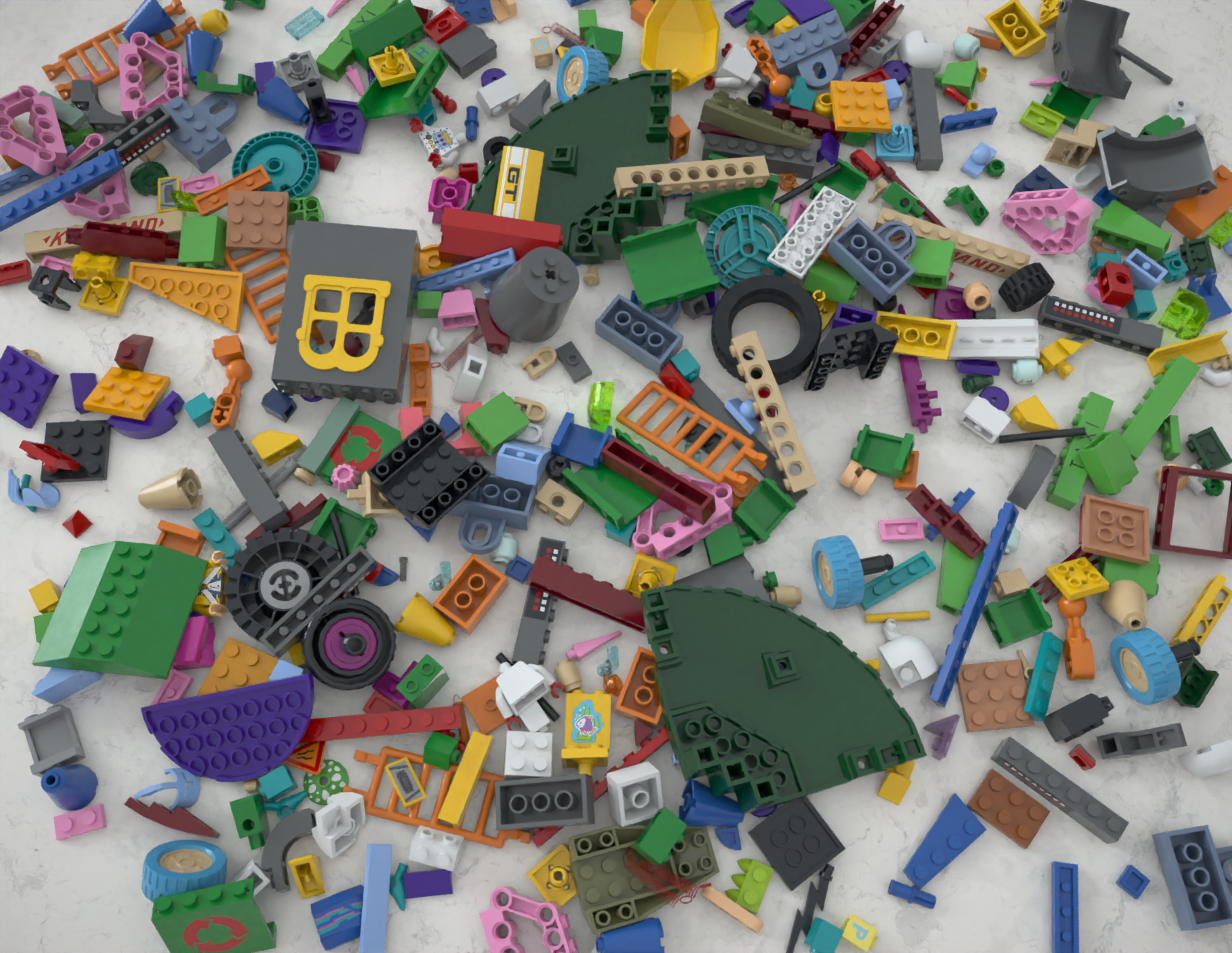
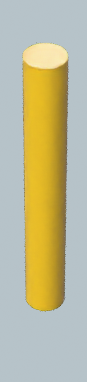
[864,611,930,623]

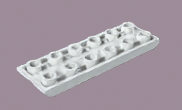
[767,186,858,279]
[917,319,1040,360]

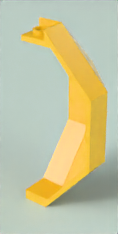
[640,0,720,92]

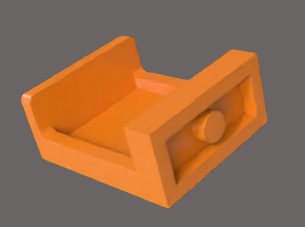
[155,520,206,557]

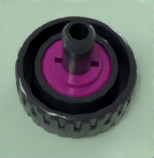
[301,597,397,691]

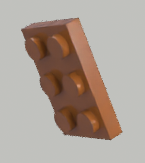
[966,769,1050,849]

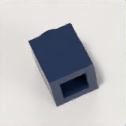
[261,388,297,423]

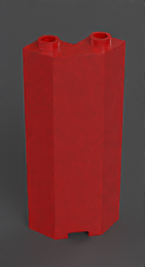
[439,207,564,272]

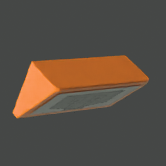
[967,26,1002,51]

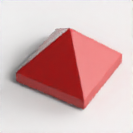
[62,510,93,539]

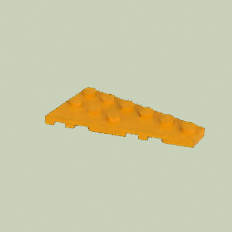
[128,261,246,333]

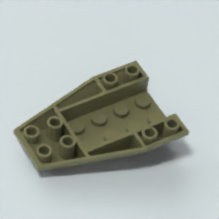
[700,91,816,146]
[569,825,720,935]

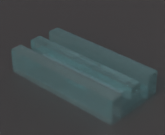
[285,6,325,41]

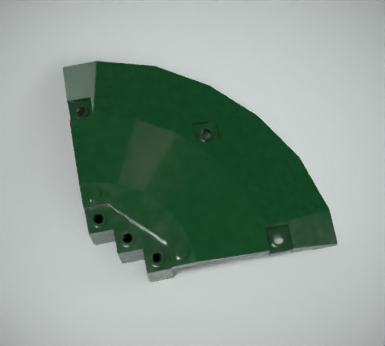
[463,70,672,264]
[640,584,927,815]

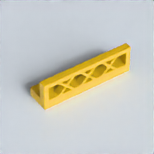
[1169,573,1232,657]

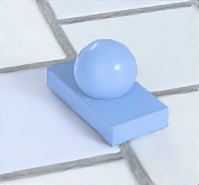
[960,142,997,179]
[724,398,762,435]

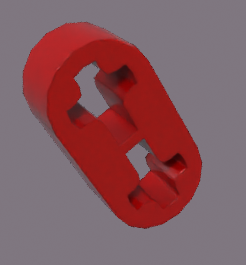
[850,149,881,181]

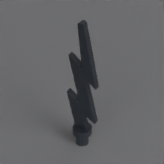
[786,864,835,953]

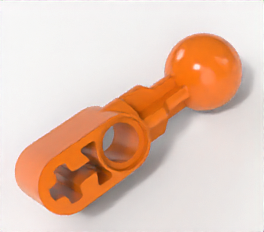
[746,37,793,98]
[211,359,252,432]
[1057,594,1095,681]

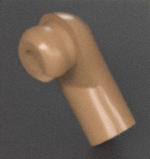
[1090,235,1116,255]

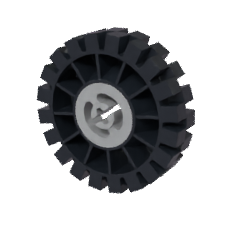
[224,527,348,644]

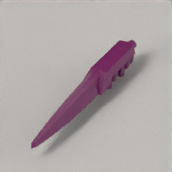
[898,304,942,434]

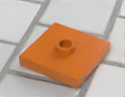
[461,675,516,735]

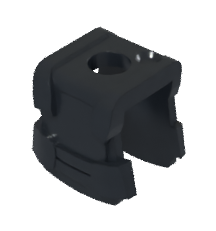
[28,265,82,311]

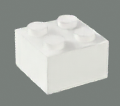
[503,731,553,781]
[606,761,663,827]

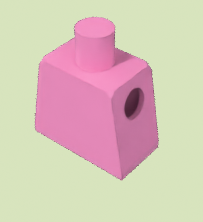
[438,286,480,330]

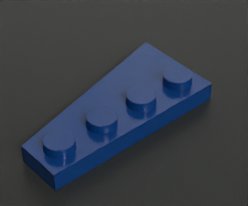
[903,793,987,890]

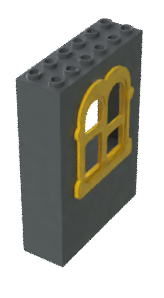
[271,220,421,405]

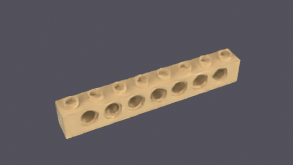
[613,156,770,199]
[729,330,817,495]

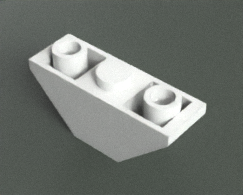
[452,343,488,403]

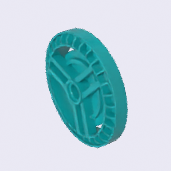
[232,131,320,199]
[703,205,788,290]

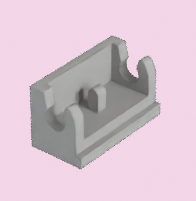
[861,34,900,69]

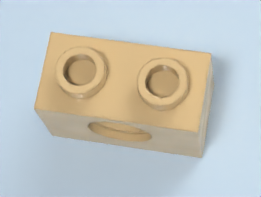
[535,479,584,526]

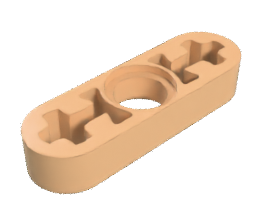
[700,886,765,934]

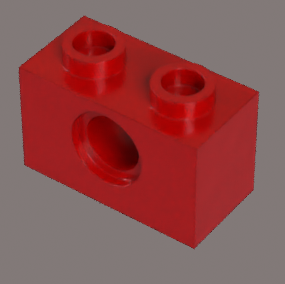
[1097,261,1134,308]

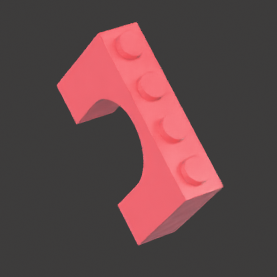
[398,402,487,457]

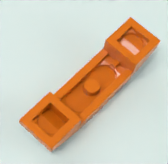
[409,343,432,418]

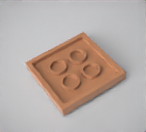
[226,190,289,251]
[1081,494,1150,566]
[956,659,1035,733]

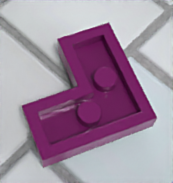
[371,661,418,710]

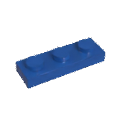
[940,107,998,135]
[925,488,975,542]

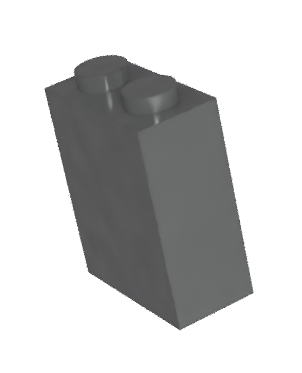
[439,23,497,80]

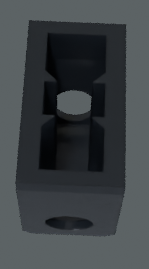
[302,78,333,126]

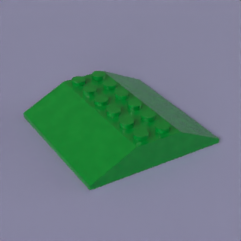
[32,541,209,679]

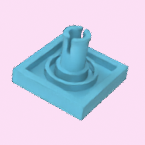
[873,124,914,161]

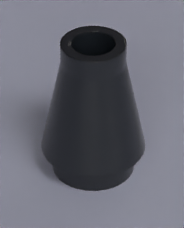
[748,81,768,108]

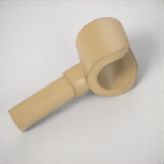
[868,178,888,203]
[1017,649,1034,679]
[243,779,259,793]

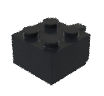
[1043,693,1114,743]

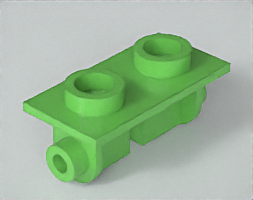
[62,127,97,149]

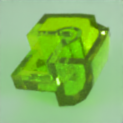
[1158,287,1211,340]
[587,382,615,433]

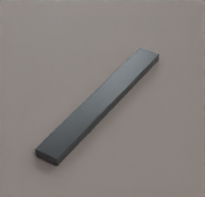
[689,377,808,504]

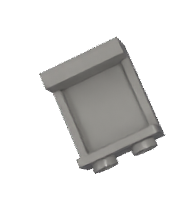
[18,705,86,777]

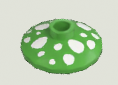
[303,760,349,805]

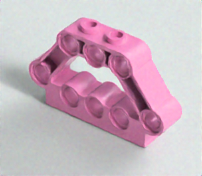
[119,32,189,120]
[0,85,67,175]
[55,133,131,222]
[1001,188,1094,255]
[632,473,733,561]
[479,886,578,953]

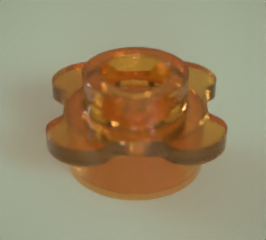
[779,173,798,191]
[603,674,623,697]

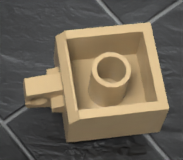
[347,472,405,518]

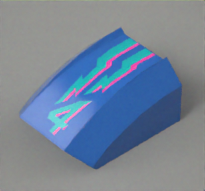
[310,885,364,951]

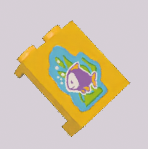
[564,690,611,752]

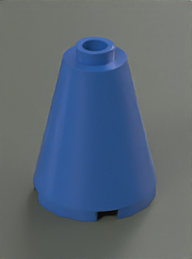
[122,0,176,43]
[185,30,223,85]
[257,76,311,126]
[41,764,98,811]
[678,780,745,826]
[596,917,664,953]

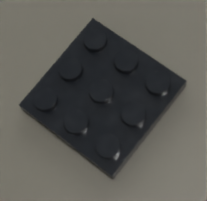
[40,420,111,483]
[748,796,846,892]

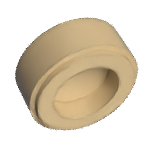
[293,468,316,485]

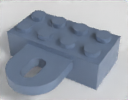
[767,9,851,90]
[164,92,238,174]
[826,218,916,305]
[595,294,684,375]
[448,473,537,555]
[1152,825,1232,931]

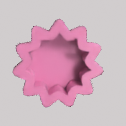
[330,464,361,492]

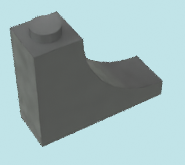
[509,79,551,133]

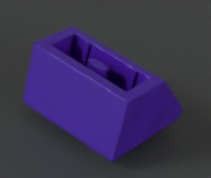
[831,303,878,329]

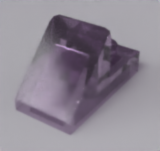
[923,714,960,760]

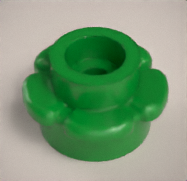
[986,159,1005,177]
[1202,479,1224,496]
[762,571,778,591]

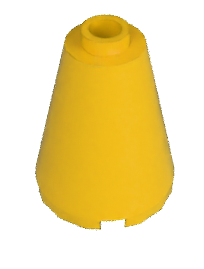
[394,592,457,648]

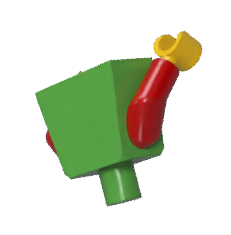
[934,59,987,112]

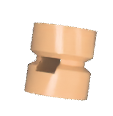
[838,460,877,497]

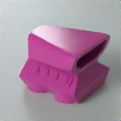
[428,176,472,223]
[171,616,216,671]

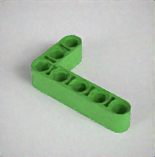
[288,196,325,225]

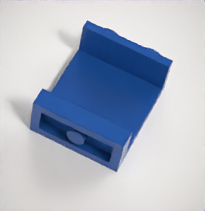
[551,412,615,470]

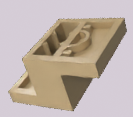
[1044,119,1112,169]

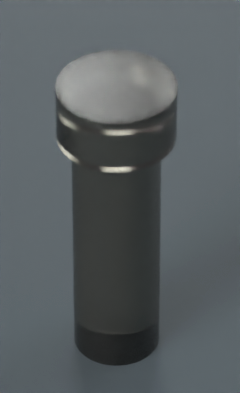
[399,557,408,582]

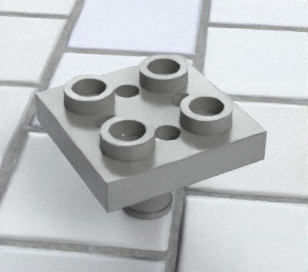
[275,50,323,92]

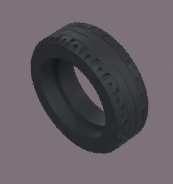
[711,275,822,385]

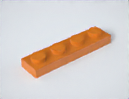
[192,164,272,216]

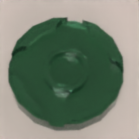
[130,161,169,196]

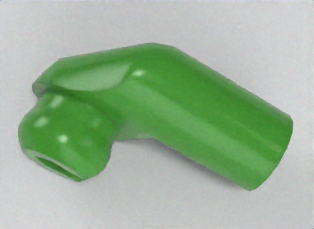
[770,203,787,226]

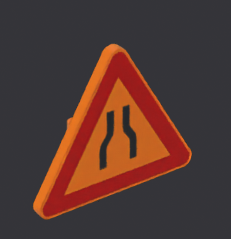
[282,741,327,775]

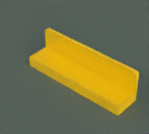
[1145,330,1228,377]
[438,730,495,827]

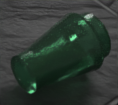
[962,374,994,394]

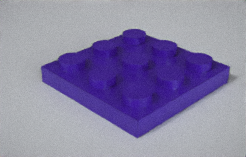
[303,98,368,154]
[0,345,60,429]

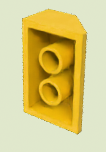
[984,0,1047,57]

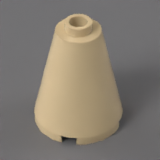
[138,467,202,509]
[1101,580,1148,632]

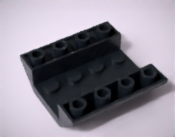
[804,321,899,391]
[367,418,491,530]

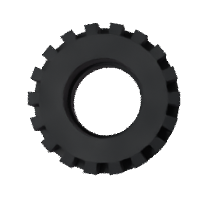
[998,262,1055,312]

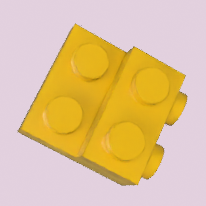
[71,251,123,282]

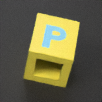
[841,914,878,952]

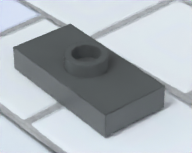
[555,341,592,384]

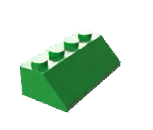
[349,0,425,72]

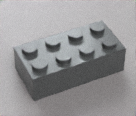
[495,774,595,831]

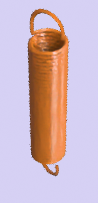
[453,694,470,745]

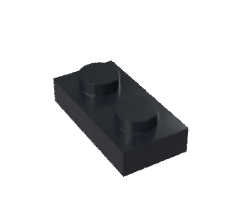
[677,417,722,454]

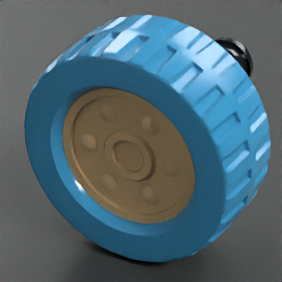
[556,45,618,103]
[811,535,894,610]
[1110,627,1201,705]
[142,840,227,902]

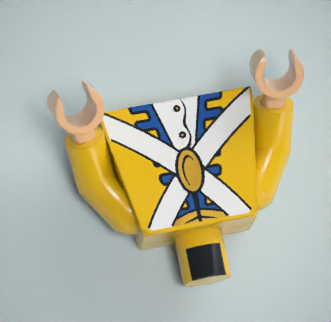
[192,550,228,618]

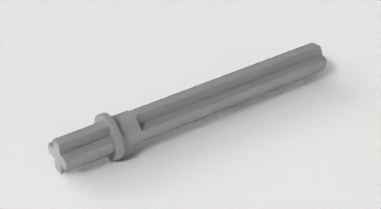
[222,445,308,530]

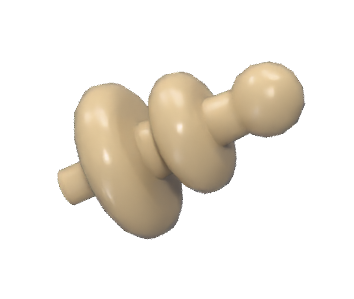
[583,265,600,286]
[1211,354,1232,370]

